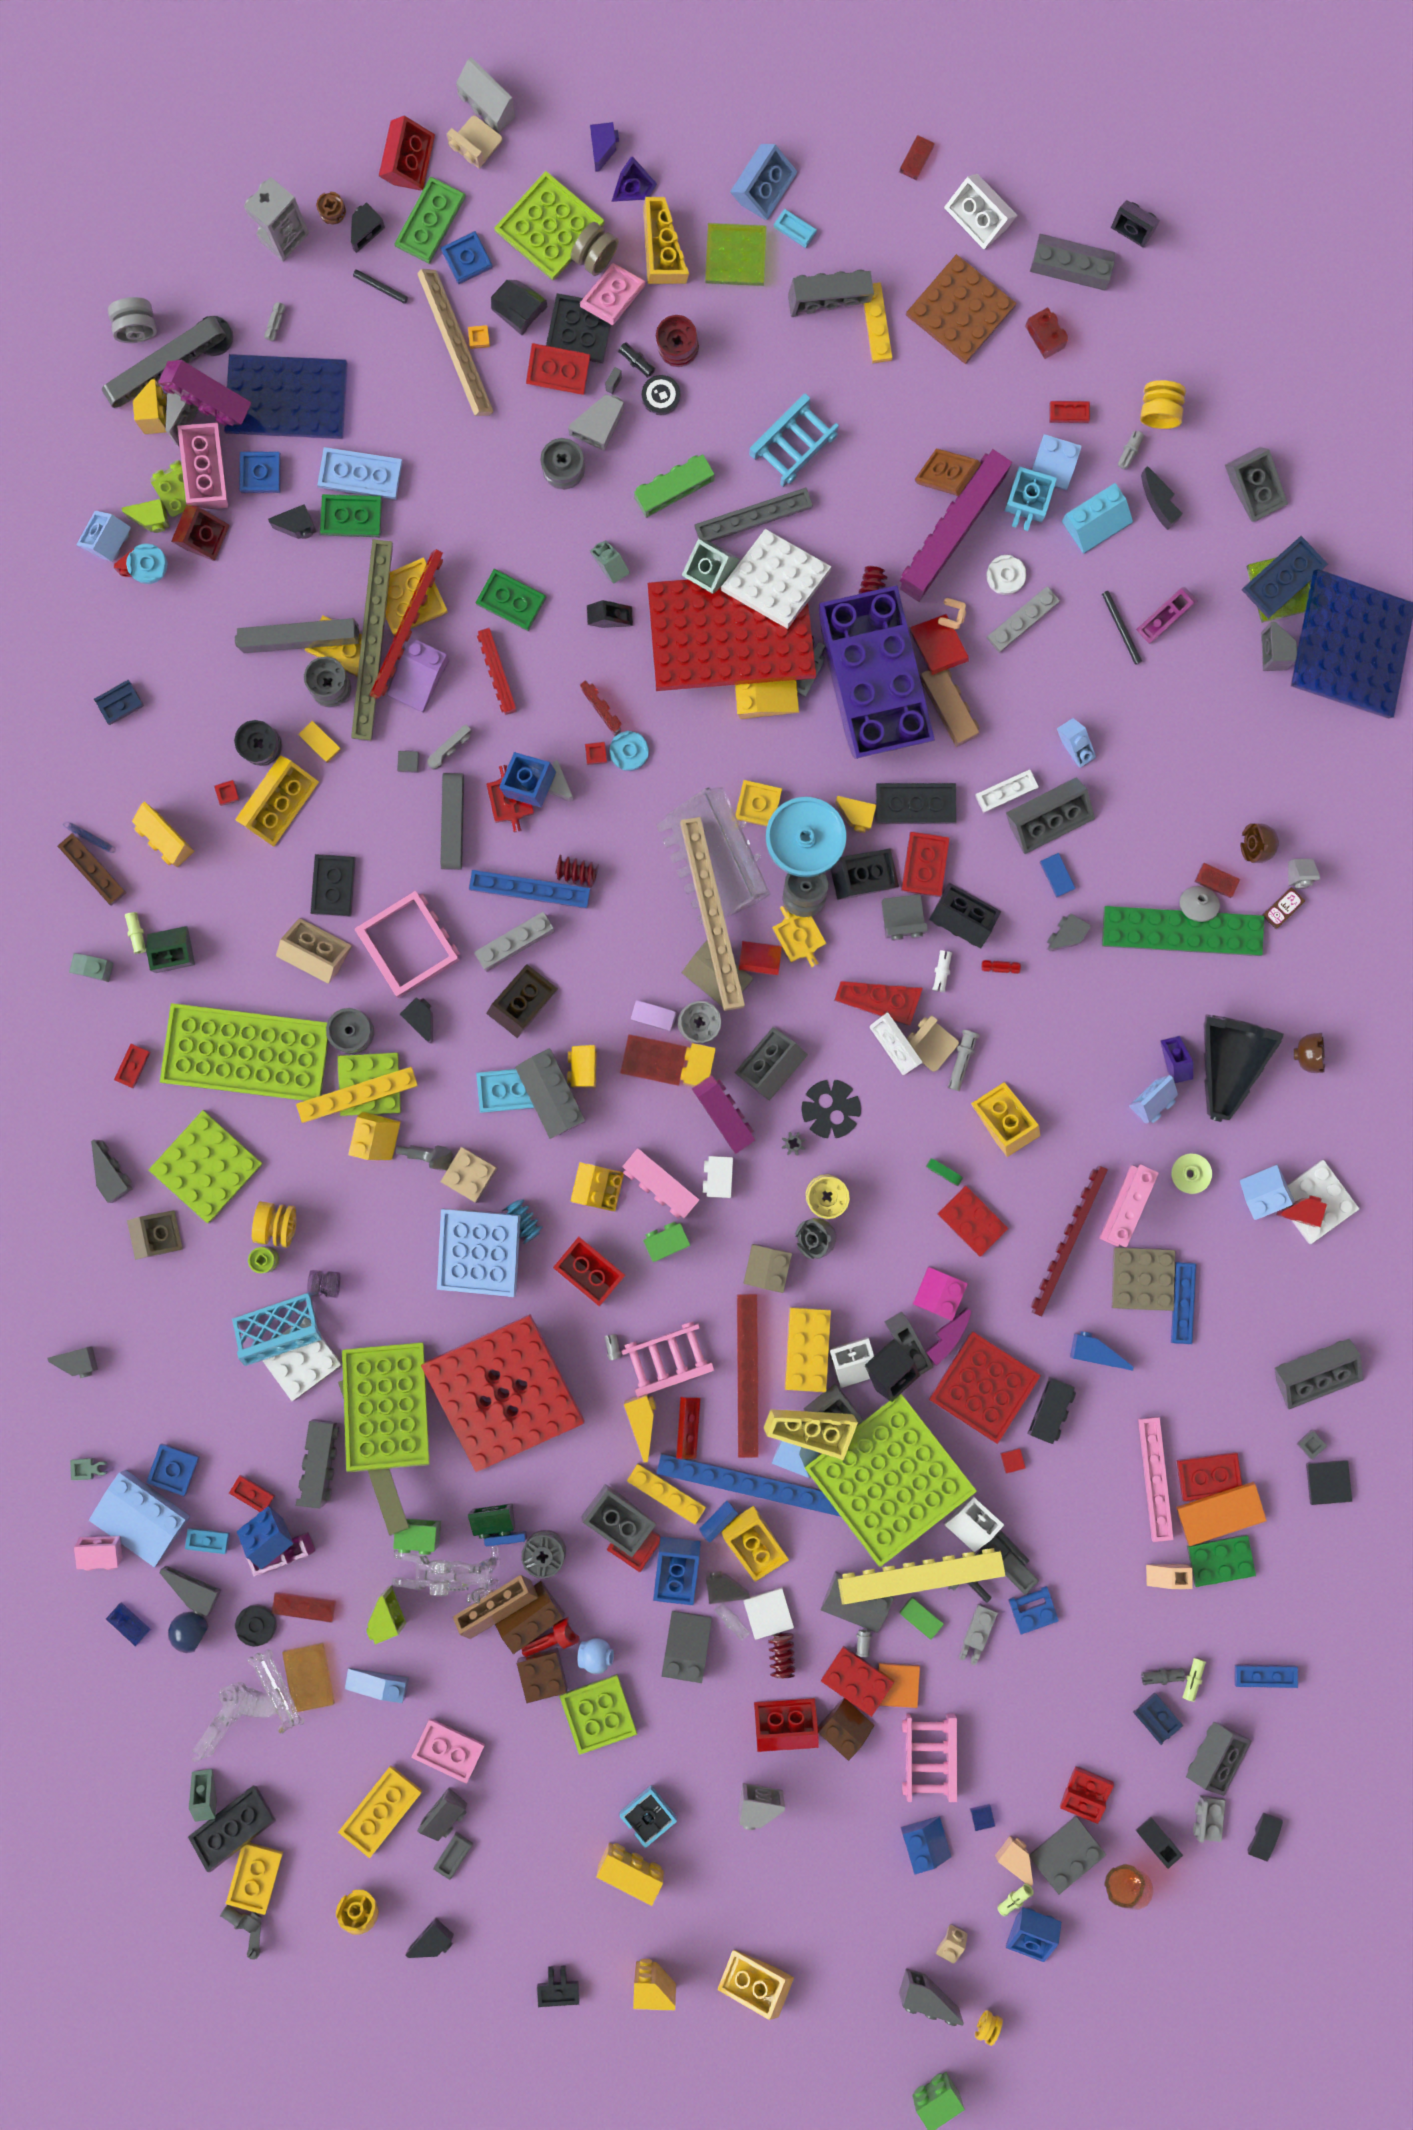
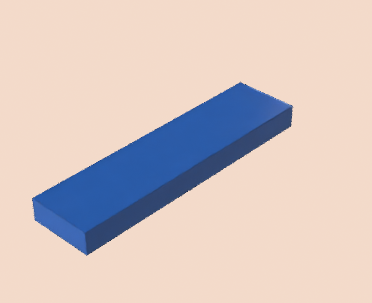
[1171,1262,1196,1344]

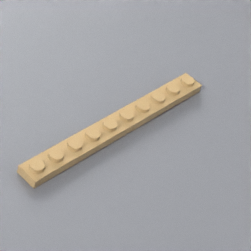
[680,817,745,1011]

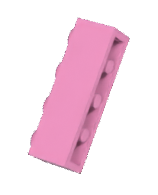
[622,1148,699,1219]

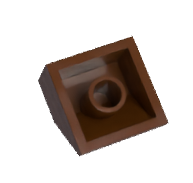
[818,1698,875,1761]

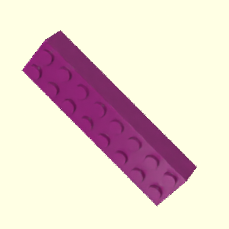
[900,449,1012,602]

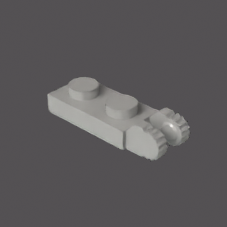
[427,724,472,769]
[959,1604,997,1665]

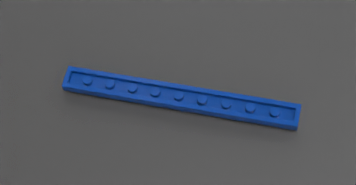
[656,1453,841,1517]

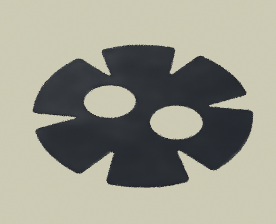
[801,1080,861,1138]

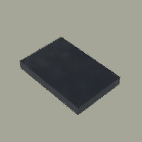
[310,854,356,917]

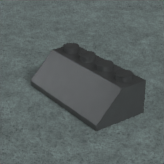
[1030,234,1115,291]
[1006,777,1095,854]
[515,1048,586,1139]
[1275,1338,1363,1409]

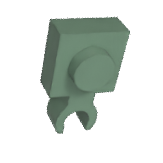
[70,1458,108,1480]

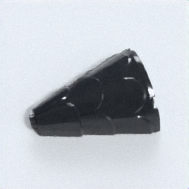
[1203,1014,1284,1122]

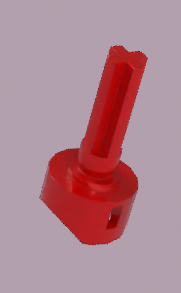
[521,1617,580,1657]

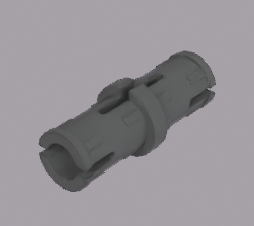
[1141,1668,1185,1685]

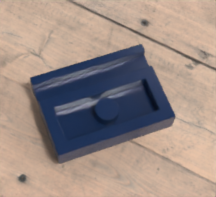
[94,680,144,725]
[1133,1693,1183,1745]

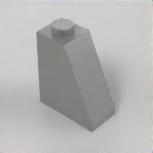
[568,394,624,451]

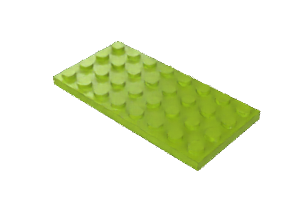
[159,1003,329,1101]

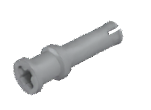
[947,1030,980,1091]

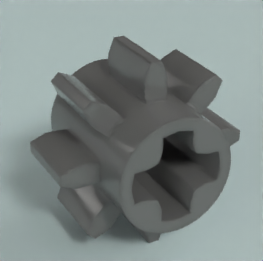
[781,1132,805,1156]

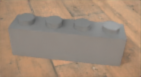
[474,912,555,972]

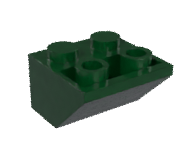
[146,926,195,973]

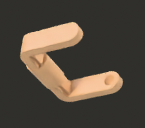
[938,598,966,629]

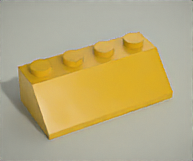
[235,755,319,847]

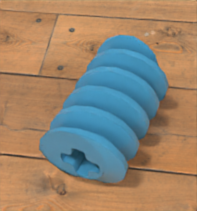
[502,1199,543,1244]

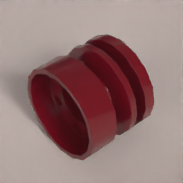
[655,315,699,367]

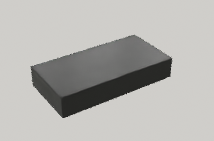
[1002,1551,1039,1595]
[433,1832,473,1880]

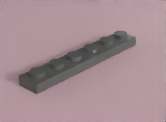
[694,487,813,542]

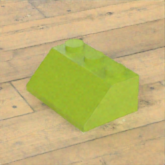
[366,1585,406,1644]

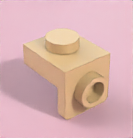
[936,1924,968,1964]

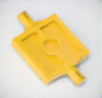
[772,906,826,968]

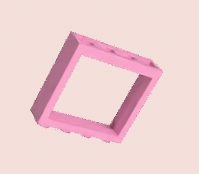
[355,891,460,998]

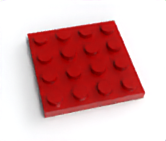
[929,1331,1041,1444]

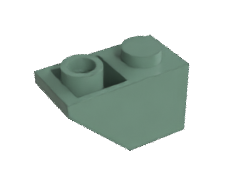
[590,540,630,584]

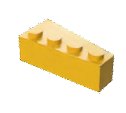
[643,197,689,284]

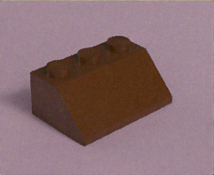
[495,1580,565,1655]

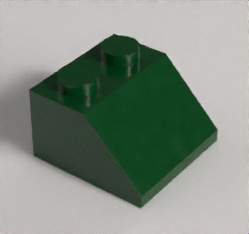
[468,1503,516,1539]

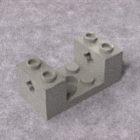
[244,177,309,262]

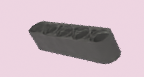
[440,773,464,870]

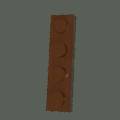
[57,833,127,906]

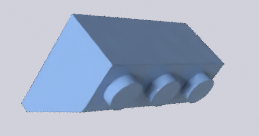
[730,144,797,220]

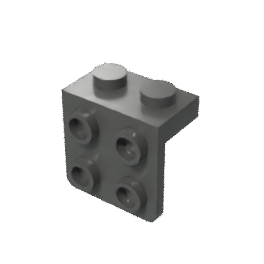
[881,895,928,941]

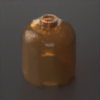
[1104,1864,1154,1910]

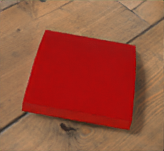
[1060,1766,1114,1824]

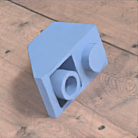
[1057,718,1096,768]

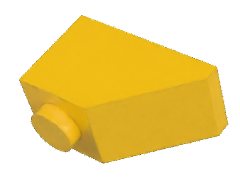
[835,796,876,833]

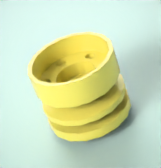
[805,1174,850,1219]

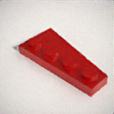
[834,981,923,1026]

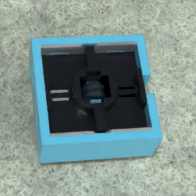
[619,1785,677,1848]

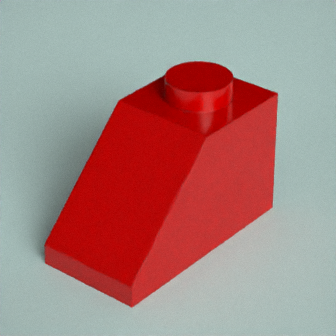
[1276,1195,1327,1227]

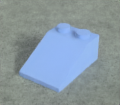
[1129,1075,1178,1123]

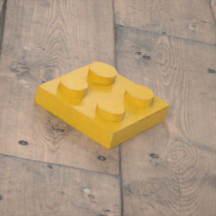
[734,780,782,827]

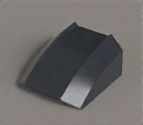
[491,280,548,335]

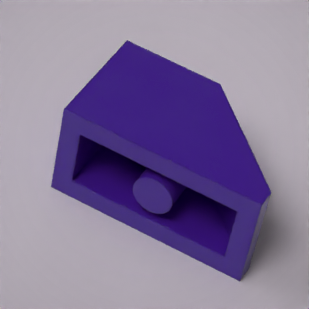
[590,122,619,172]
[1161,1036,1193,1083]

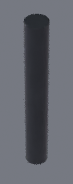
[353,269,408,304]

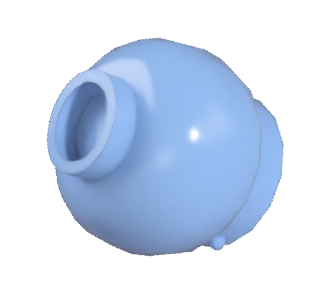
[578,1638,614,1674]

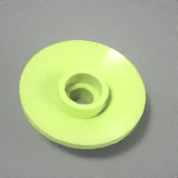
[1171,1154,1212,1194]

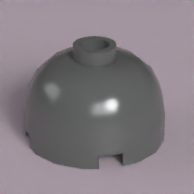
[795,1218,836,1259]

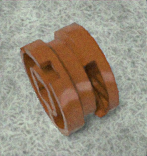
[316,191,346,225]

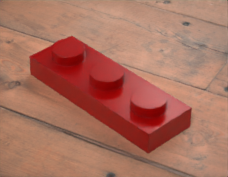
[676,1397,700,1459]

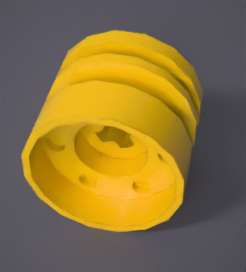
[1140,380,1186,429]
[252,1201,297,1248]

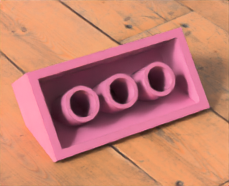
[177,423,228,509]

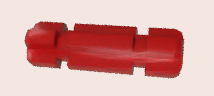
[981,960,1021,974]

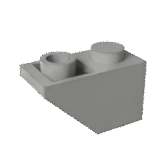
[1288,859,1320,889]

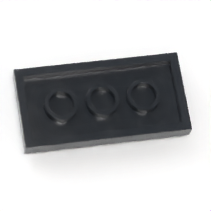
[876,783,956,824]
[188,1785,276,1872]

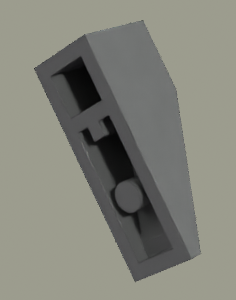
[884,1312,933,1375]
[159,1566,221,1617]

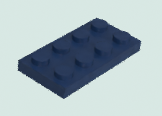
[1242,536,1328,619]

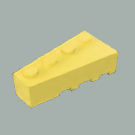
[764,1409,858,1460]

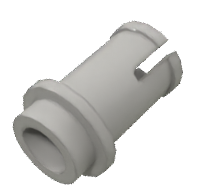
[604,1334,622,1361]
[856,1629,872,1657]

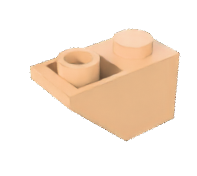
[1146,1564,1193,1589]

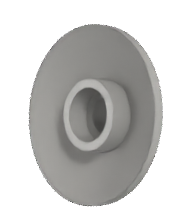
[1179,886,1220,922]

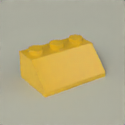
[132,801,195,867]
[633,1959,676,2010]

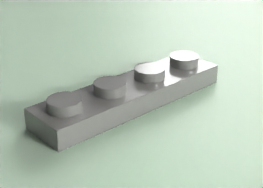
[987,586,1060,653]

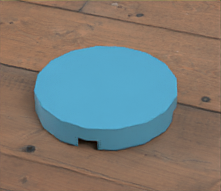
[126,543,168,584]
[609,731,649,771]

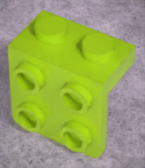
[150,460,192,517]

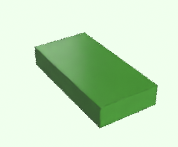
[899,1597,944,1640]

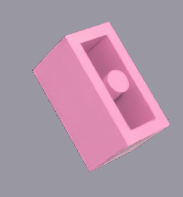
[74,1536,123,1571]

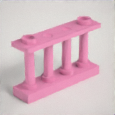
[1099,1164,1159,1248]
[622,1321,714,1397]
[902,1713,957,1802]

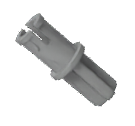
[1118,431,1145,470]

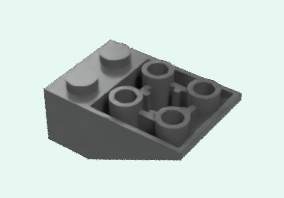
[899,1969,964,2026]

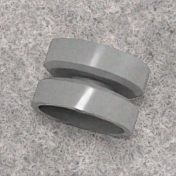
[108,297,157,343]

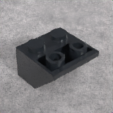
[865,1339,920,1402]

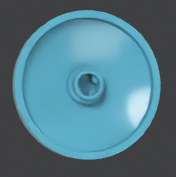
[766,797,846,877]

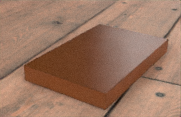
[915,448,981,496]

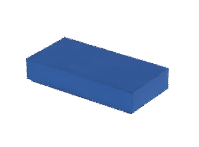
[1040,853,1076,898]
[699,1500,738,1543]
[484,1531,527,1547]

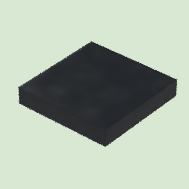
[1306,1460,1352,1505]

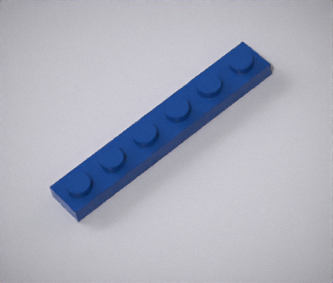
[469,870,591,909]

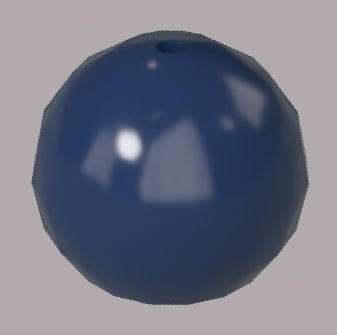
[168,1612,209,1653]

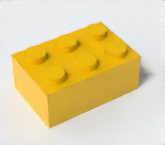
[596,1843,664,1906]

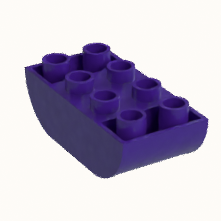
[819,585,935,759]

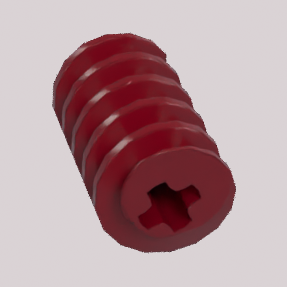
[859,566,888,594]
[555,855,599,888]
[768,1633,795,1678]

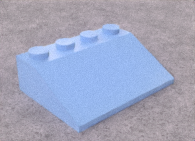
[89,1470,191,1567]

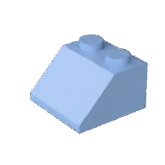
[1032,434,1082,490]
[76,511,131,562]
[1240,1164,1295,1220]

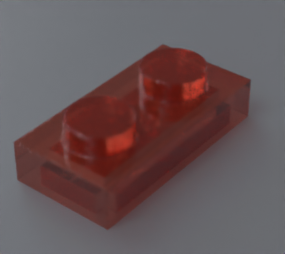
[899,135,935,181]
[1194,863,1240,898]

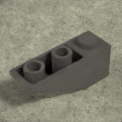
[91,1139,133,1203]

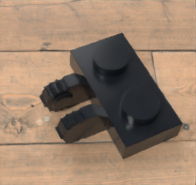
[537,1965,580,2007]

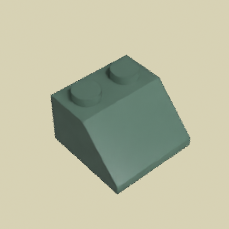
[682,539,740,593]

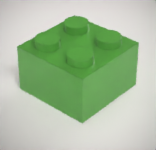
[643,1221,690,1262]
[393,1518,441,1555]
[912,2072,965,2130]

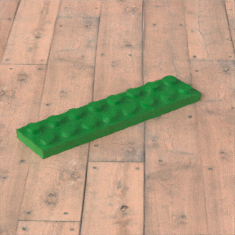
[1102,906,1264,956]

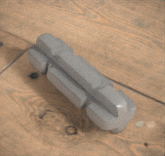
[264,302,286,342]

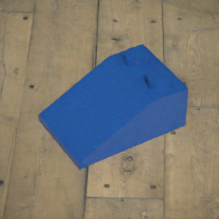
[653,1537,701,1606]

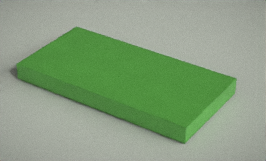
[394,176,466,264]

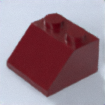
[171,505,230,561]

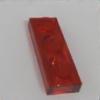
[580,680,622,736]
[271,1592,336,1623]

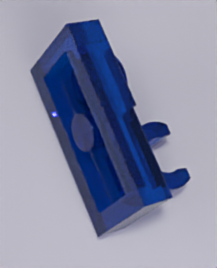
[106,1603,151,1647]

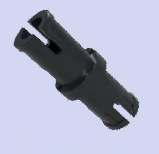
[618,342,655,378]

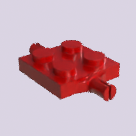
[486,765,534,833]

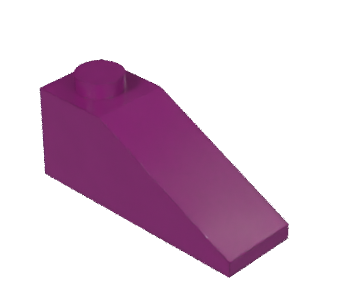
[1136,587,1198,644]

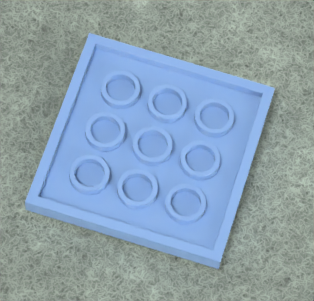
[437,1209,520,1297]

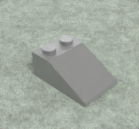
[166,392,199,446]

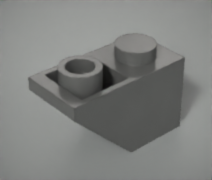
[1047,913,1091,951]

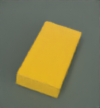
[298,721,341,763]

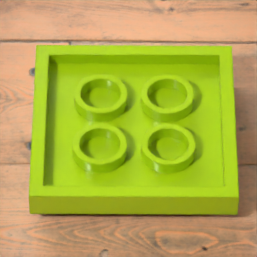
[338,1053,401,1116]
[559,1674,637,1755]

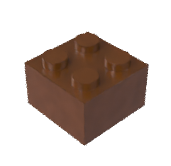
[516,1648,568,1704]

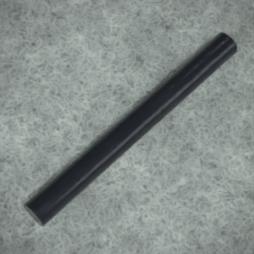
[1102,590,1142,665]

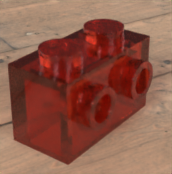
[1025,307,1068,359]

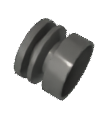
[304,656,351,707]
[521,1530,566,1578]

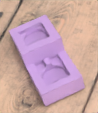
[631,1000,677,1032]

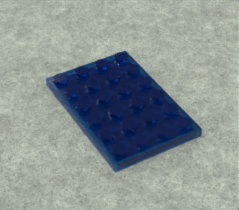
[224,354,348,439]

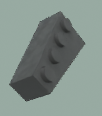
[788,269,874,317]
[295,1419,339,1509]

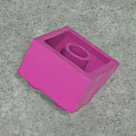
[913,1267,968,1321]

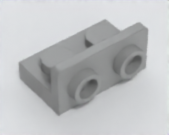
[1193,1795,1225,1843]

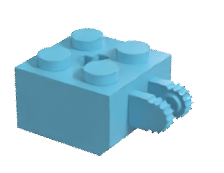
[1004,466,1057,531]

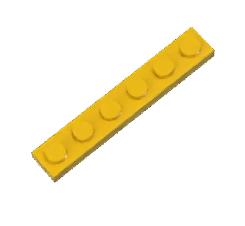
[296,1067,418,1123]

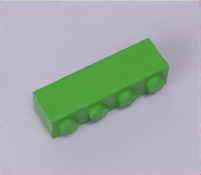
[634,454,715,518]

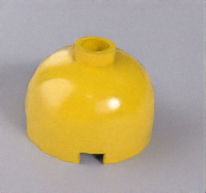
[335,1890,379,1935]

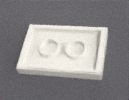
[870,1013,922,1075]

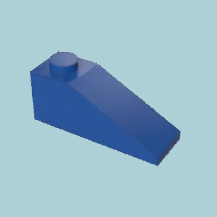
[1070,1331,1134,1371]

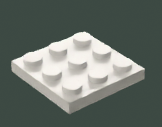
[1288,1160,1359,1244]
[262,1317,342,1401]

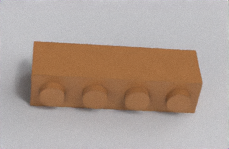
[920,669,980,747]
[453,1575,539,1639]

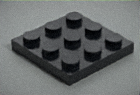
[546,293,611,363]

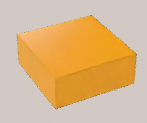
[468,325,490,349]

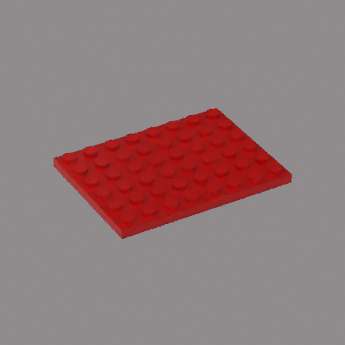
[647,579,816,691]

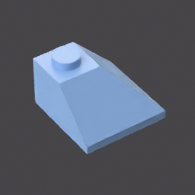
[772,1440,819,1478]

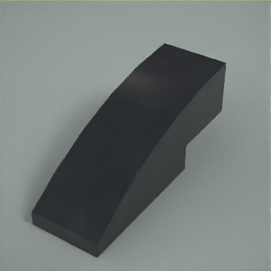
[1141,466,1183,530]

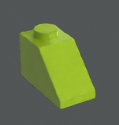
[122,499,170,533]

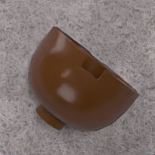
[1240,824,1279,863]
[1294,1033,1325,1073]

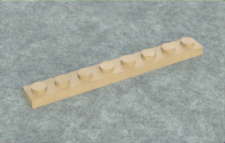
[417,269,493,416]

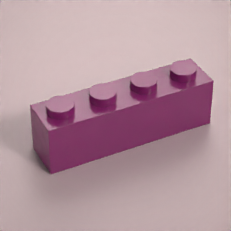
[692,1075,755,1154]

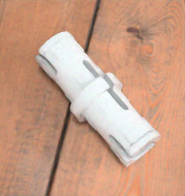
[932,950,952,992]

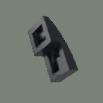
[1247,1813,1283,1862]

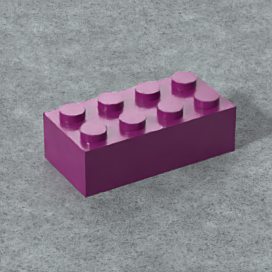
[158,360,251,426]

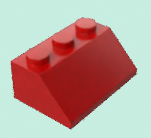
[379,115,435,191]
[553,1236,625,1307]
[754,1698,819,1752]

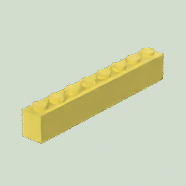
[838,1548,1005,1604]

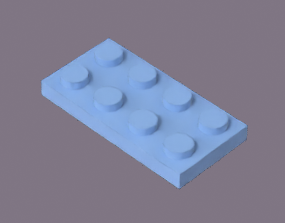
[317,447,403,500]

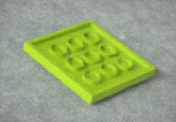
[494,171,605,281]
[148,1110,263,1224]

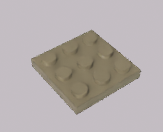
[1112,1248,1175,1311]

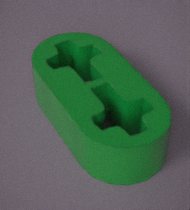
[926,1158,963,1186]

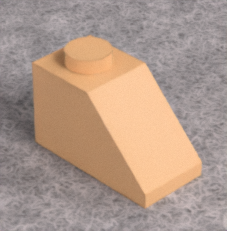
[995,1836,1033,1886]

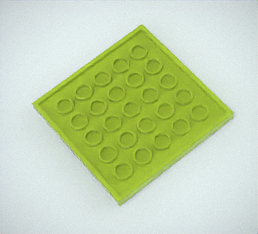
[804,1394,977,1567]

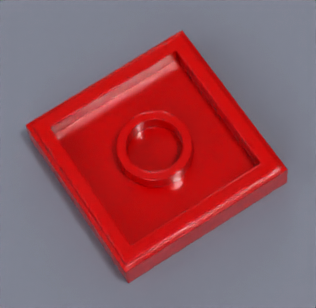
[738,941,782,975]
[607,1530,661,1572]

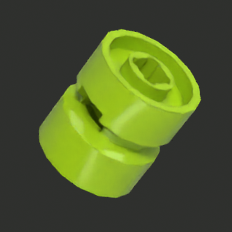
[248,1247,280,1273]

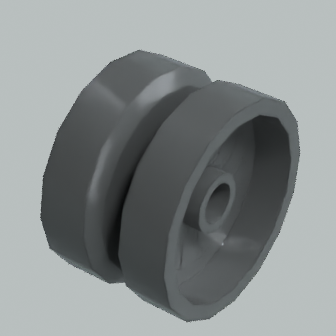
[540,438,585,490]
[782,873,829,917]
[326,1008,374,1054]

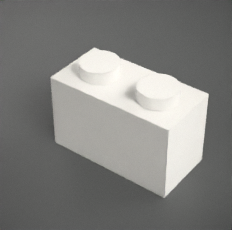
[703,1156,733,1198]

